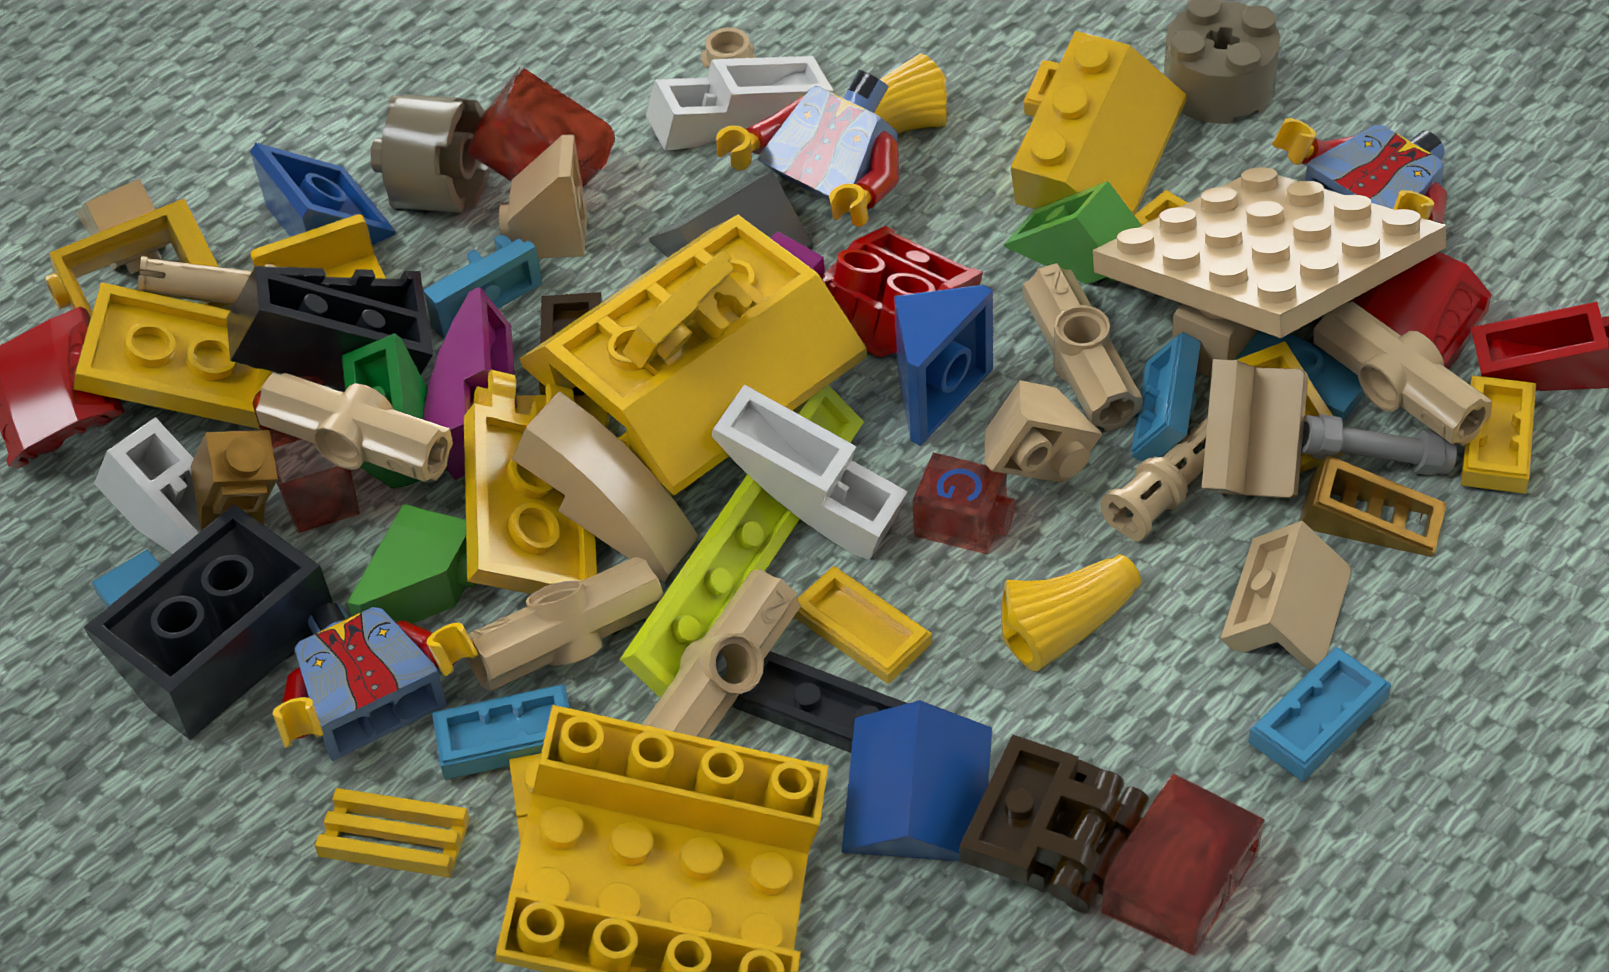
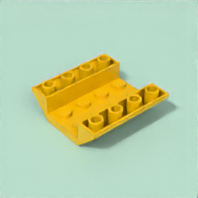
[520,215,868,495]
[494,705,828,972]

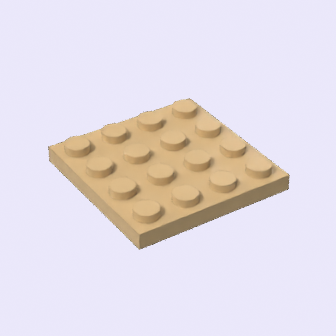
[1093,167,1446,338]

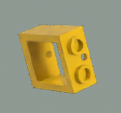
[45,198,233,318]

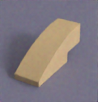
[512,391,699,583]

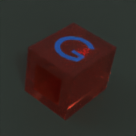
[913,452,1015,555]

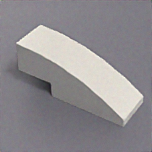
[646,56,833,151]
[711,385,908,560]

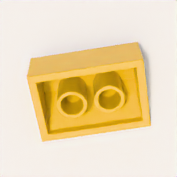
[1010,30,1186,215]

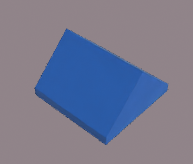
[250,143,396,245]
[894,285,993,446]
[841,700,992,862]

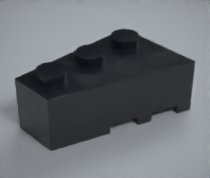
[226,266,433,390]

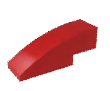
[1471,302,1609,391]

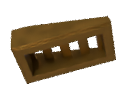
[1299,455,1447,557]

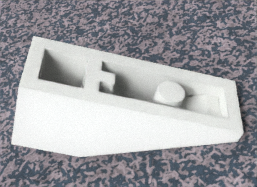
[94,417,200,554]

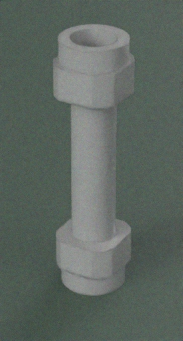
[1302,414,1457,476]

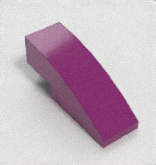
[423,287,517,480]

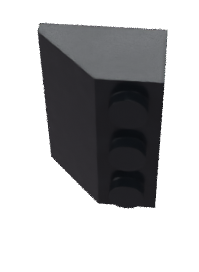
[84,505,333,740]

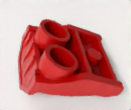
[820,226,983,357]
[1316,252,1492,370]
[0,306,125,469]

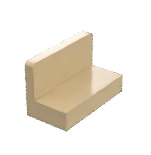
[1201,359,1308,499]
[1220,521,1351,669]

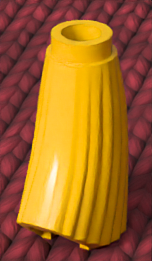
[874,53,947,134]
[1001,554,1142,672]

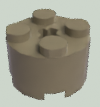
[1164,0,1280,124]
[370,94,491,213]

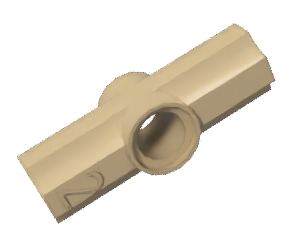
[1023,263,1143,432]
[1314,301,1492,446]
[256,373,453,482]
[466,556,664,691]
[642,569,801,739]

